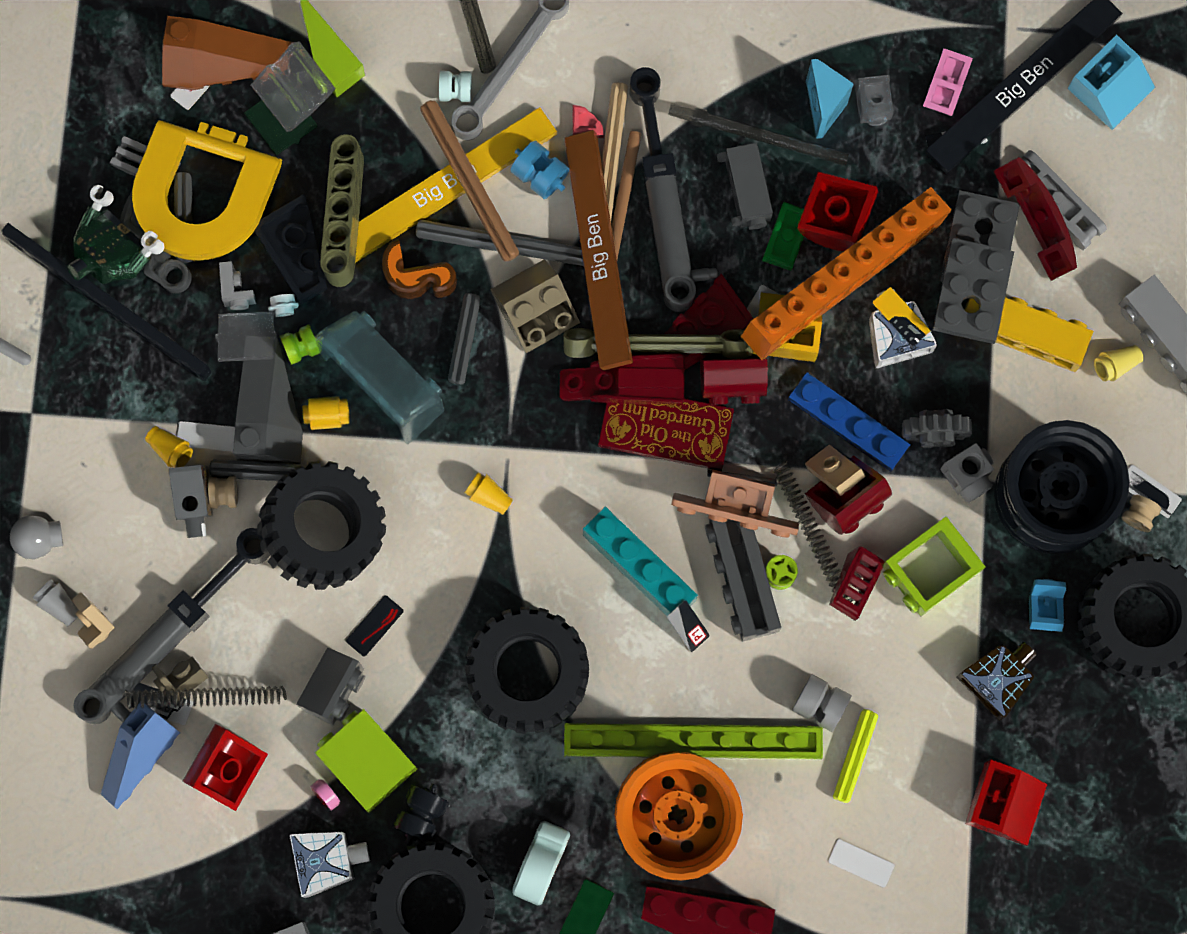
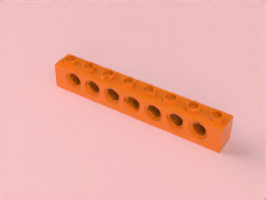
[741,187,951,360]

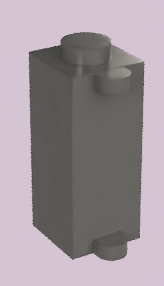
[716,143,773,230]

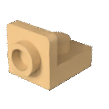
[72,592,115,649]

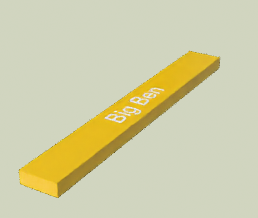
[334,107,557,263]

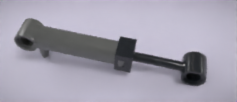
[630,67,718,312]
[73,528,270,725]

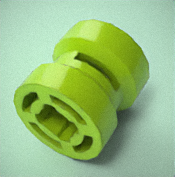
[280,324,320,365]

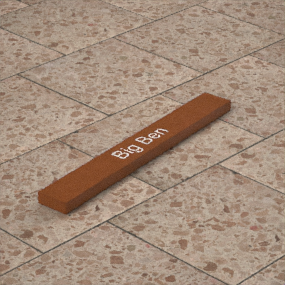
[565,130,633,370]

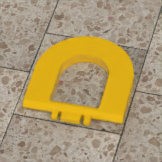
[132,120,282,260]

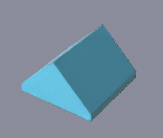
[806,59,853,139]

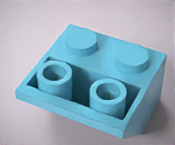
[1068,35,1155,130]

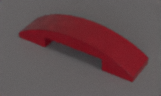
[994,157,1077,281]

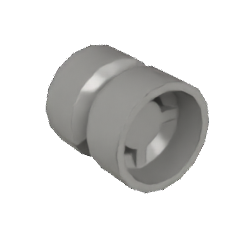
[792,674,852,732]

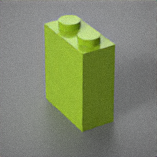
[315,709,417,813]

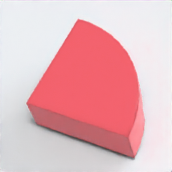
[573,105,604,138]

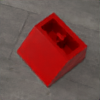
[965,760,1047,846]

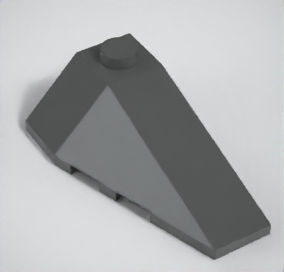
[233,337,303,464]

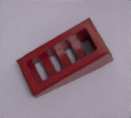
[829,546,885,621]

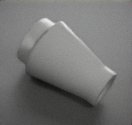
[33,580,78,627]

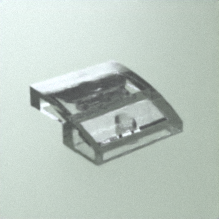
[251,42,336,132]

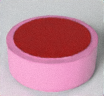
[310,779,340,811]

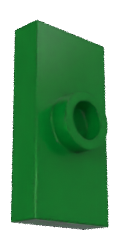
[762,202,804,271]

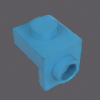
[1029,579,1066,632]

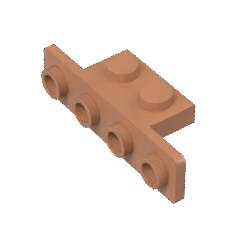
[671,470,799,538]

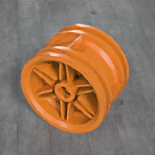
[614,751,743,881]

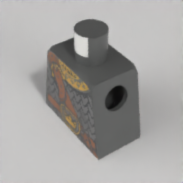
[169,465,213,538]

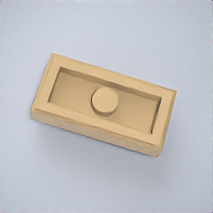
[805,445,865,496]

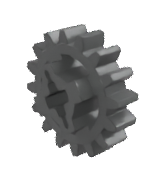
[902,409,972,448]

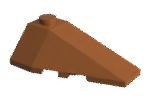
[162,16,294,90]

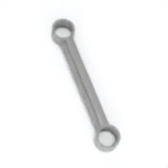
[451,0,569,140]

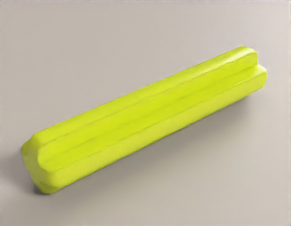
[833,709,878,803]

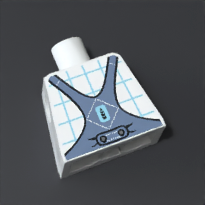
[869,289,937,368]
[290,832,370,898]

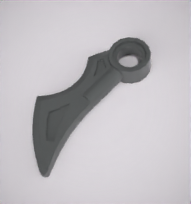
[117,191,192,293]

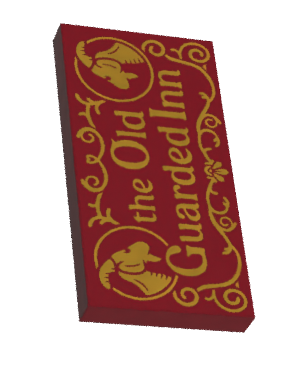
[598,399,734,471]

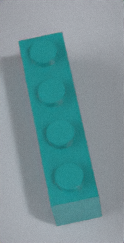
[583,506,698,616]

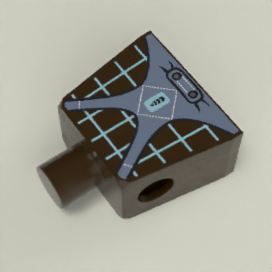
[956,642,1036,721]

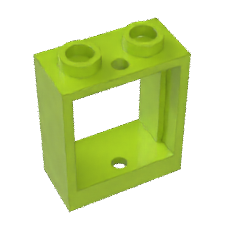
[883,516,986,617]

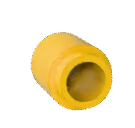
[303,396,349,430]

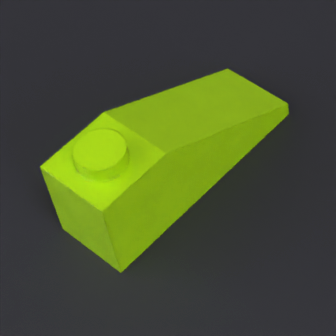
[300,0,365,98]

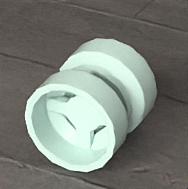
[439,71,472,102]

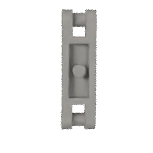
[1022,150,1107,250]

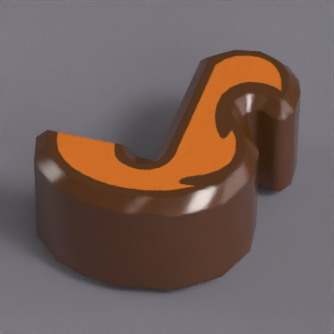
[382,239,457,299]

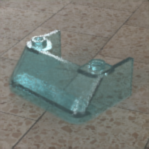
[314,311,444,445]

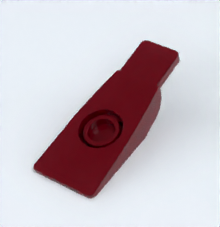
[560,354,684,404]

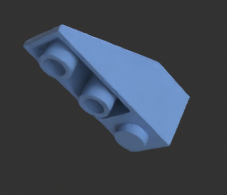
[101,701,180,809]

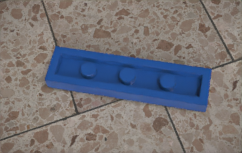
[788,373,910,472]

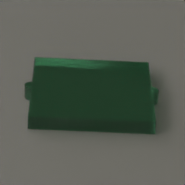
[244,84,318,156]

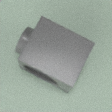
[940,443,994,495]

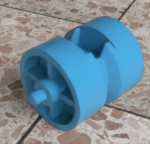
[510,140,570,199]

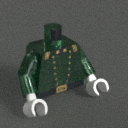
[67,185,164,284]

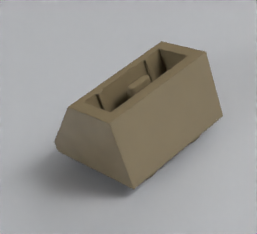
[490,259,580,353]

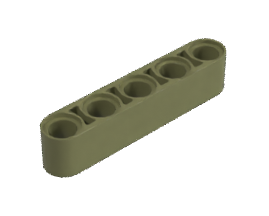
[320,134,364,287]

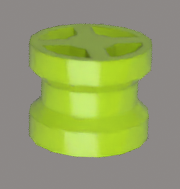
[765,555,798,590]

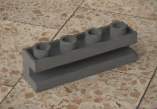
[705,519,781,642]

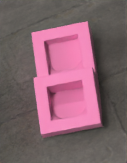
[923,49,973,116]

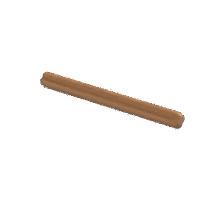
[420,100,519,261]

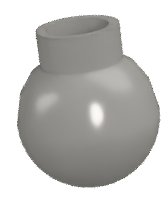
[10,515,63,560]

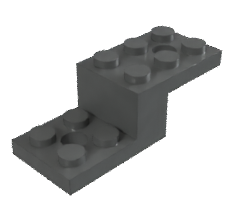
[932,190,1020,344]

